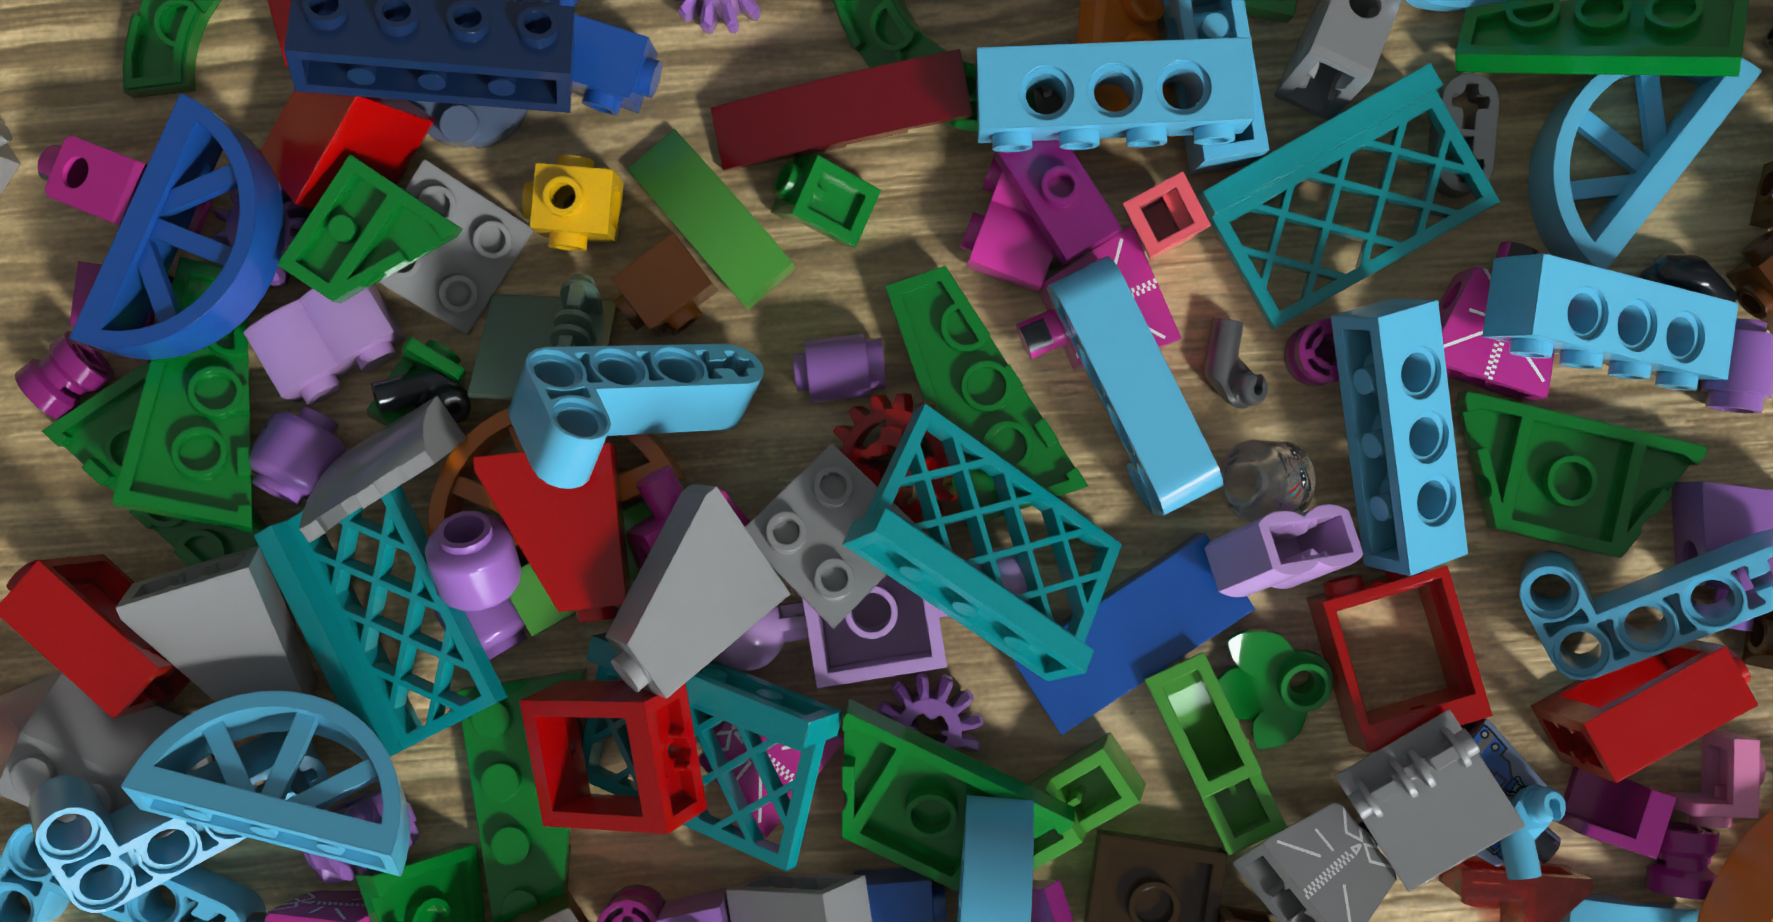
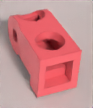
[1123,171,1211,261]

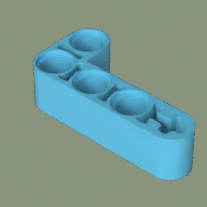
[1048,256,1223,516]
[508,344,764,489]
[1519,529,1773,680]
[28,731,328,913]
[0,819,266,922]

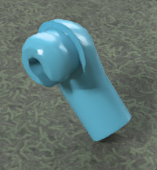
[1499,784,1566,880]

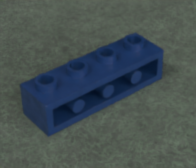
[284,0,575,113]

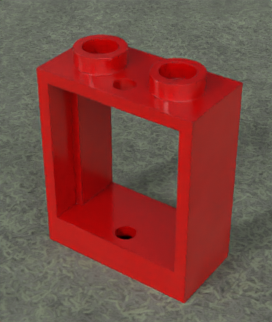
[0,554,191,719]
[1306,565,1493,753]
[1530,640,1758,783]
[519,680,707,834]

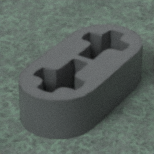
[1427,73,1499,198]

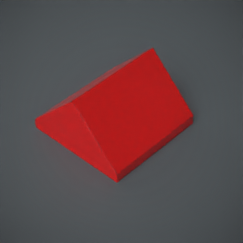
[260,89,436,209]

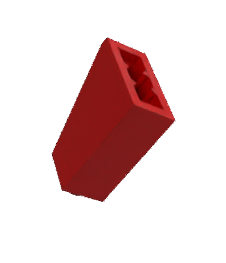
[473,443,631,622]

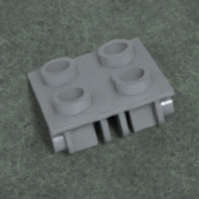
[379,159,533,335]
[745,443,924,629]
[1334,709,1526,892]

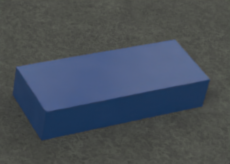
[1011,533,1255,735]

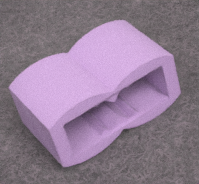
[243,284,407,405]
[1205,504,1363,597]

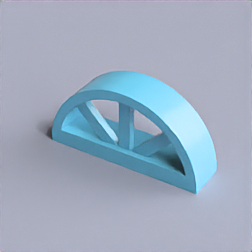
[1528,58,1762,269]
[121,691,410,877]
[956,795,1034,922]

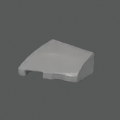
[299,396,467,543]

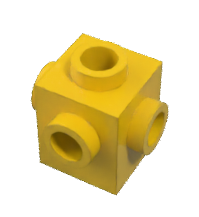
[522,155,624,251]

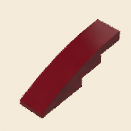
[710,49,972,171]

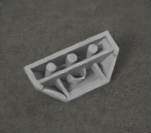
[0,670,213,838]

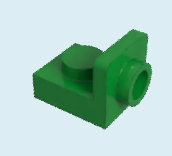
[771,155,881,248]

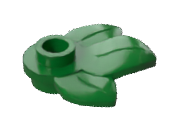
[1217,629,1334,750]

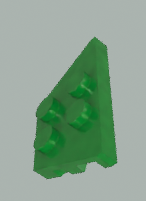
[1456,391,1707,558]
[842,699,1075,892]

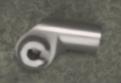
[1204,318,1268,409]

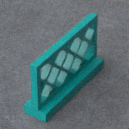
[1197,63,1500,330]
[842,404,1122,681]
[254,485,508,757]
[582,632,843,871]

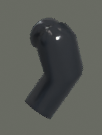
[1639,253,1739,302]
[371,369,471,424]

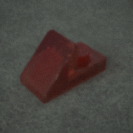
[1439,858,1593,922]

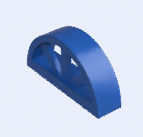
[69,93,285,360]

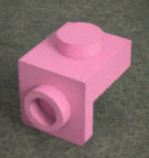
[1665,730,1766,828]

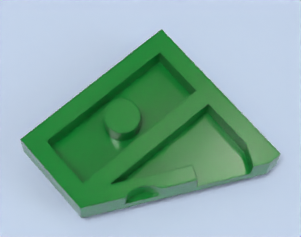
[277,155,463,303]

